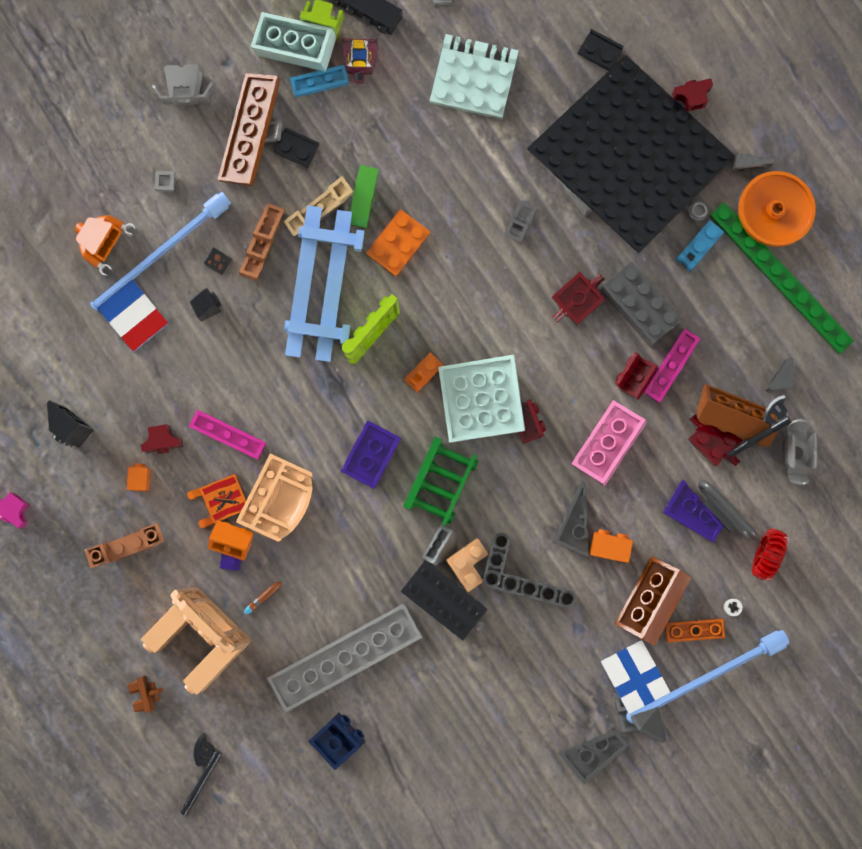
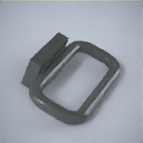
[698,481,758,540]

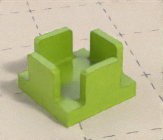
[300,0,344,42]

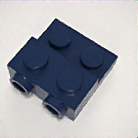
[308,713,365,770]

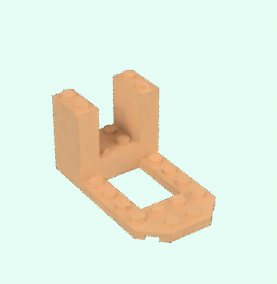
[141,587,252,695]

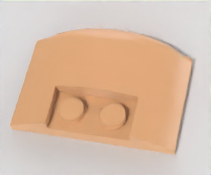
[236,454,312,542]

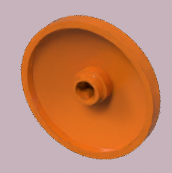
[738,171,816,247]

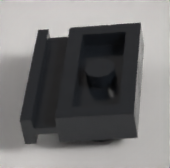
[578,29,624,71]
[274,127,320,168]

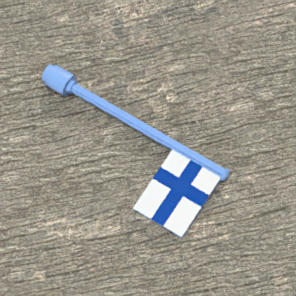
[601,630,790,724]

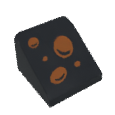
[204,247,232,275]

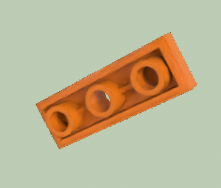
[665,618,725,642]

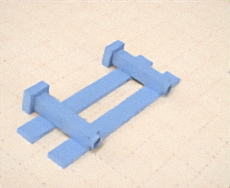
[284,205,364,362]

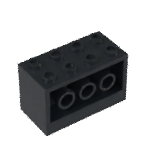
[400,560,488,641]

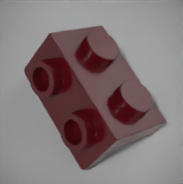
[615,352,659,400]
[519,399,547,444]

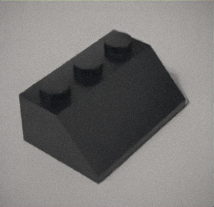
[47,400,94,447]

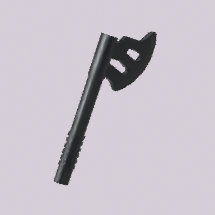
[727,395,792,458]
[180,733,222,816]

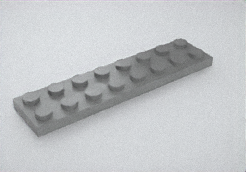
[267,603,423,713]

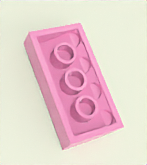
[571,400,647,486]

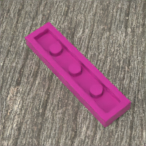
[644,328,701,403]
[189,410,266,460]

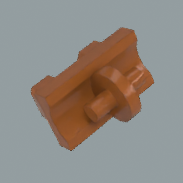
[128,676,163,713]

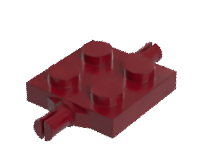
[551,272,605,325]
[688,414,743,467]

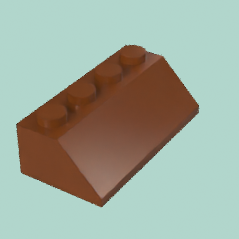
[696,384,779,447]
[615,556,692,646]

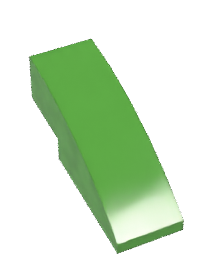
[350,165,379,229]

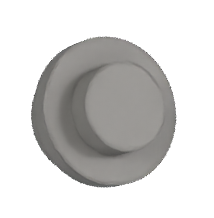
[689,202,708,221]

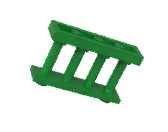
[403,436,479,526]

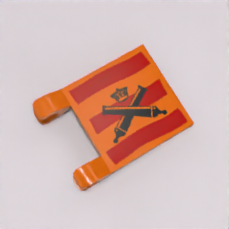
[187,474,246,528]

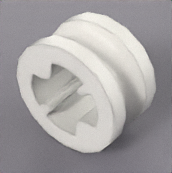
[724,599,743,616]

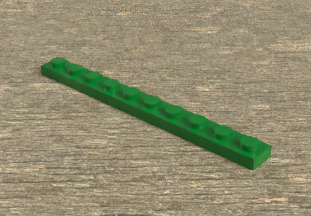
[709,202,854,355]

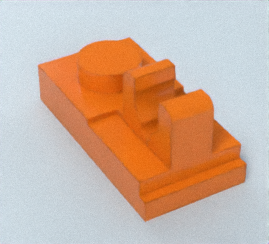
[404,352,444,393]

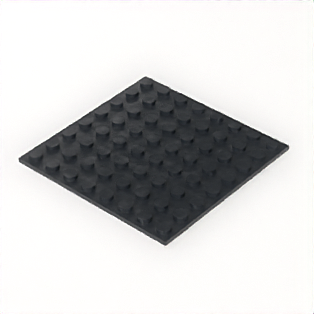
[527,55,735,254]

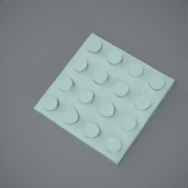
[438,355,526,443]

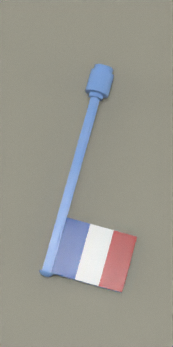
[90,192,232,352]

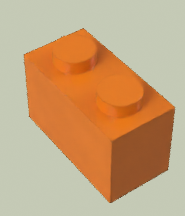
[208,520,254,561]
[589,529,633,563]

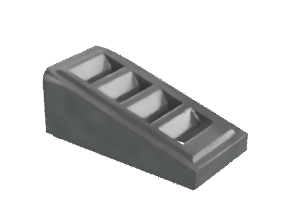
[732,153,775,173]

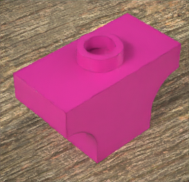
[0,492,30,528]

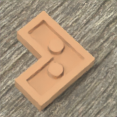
[446,538,489,592]

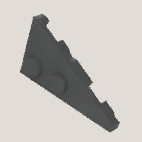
[554,480,589,557]

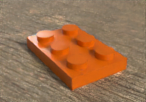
[366,209,430,277]

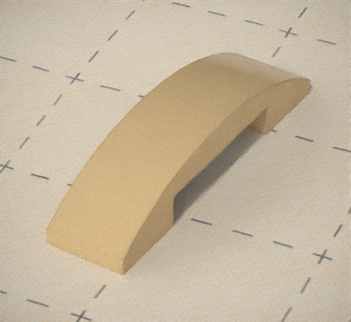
[284,176,354,237]

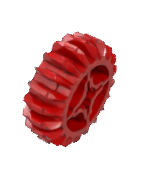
[751,528,788,581]

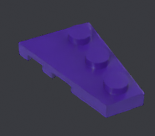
[662,480,723,543]

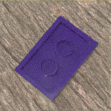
[341,420,401,489]

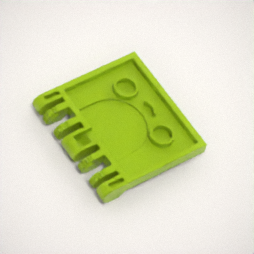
[342,294,400,364]

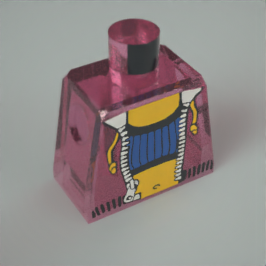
[342,38,379,84]

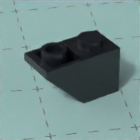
[190,288,222,322]

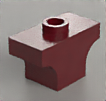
[672,78,713,112]
[141,424,183,454]

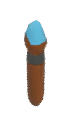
[244,581,282,614]

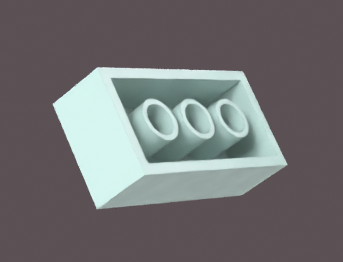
[251,12,337,72]

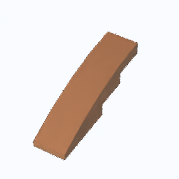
[239,203,285,282]

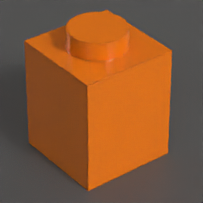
[127,463,151,492]

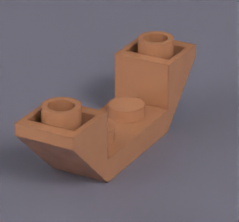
[84,523,164,568]

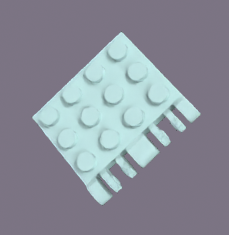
[430,34,519,120]

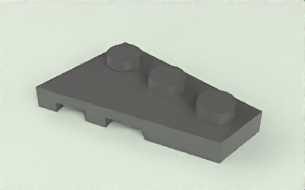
[559,730,629,784]

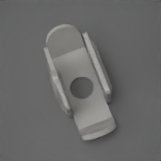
[152,64,216,105]
[784,419,817,485]

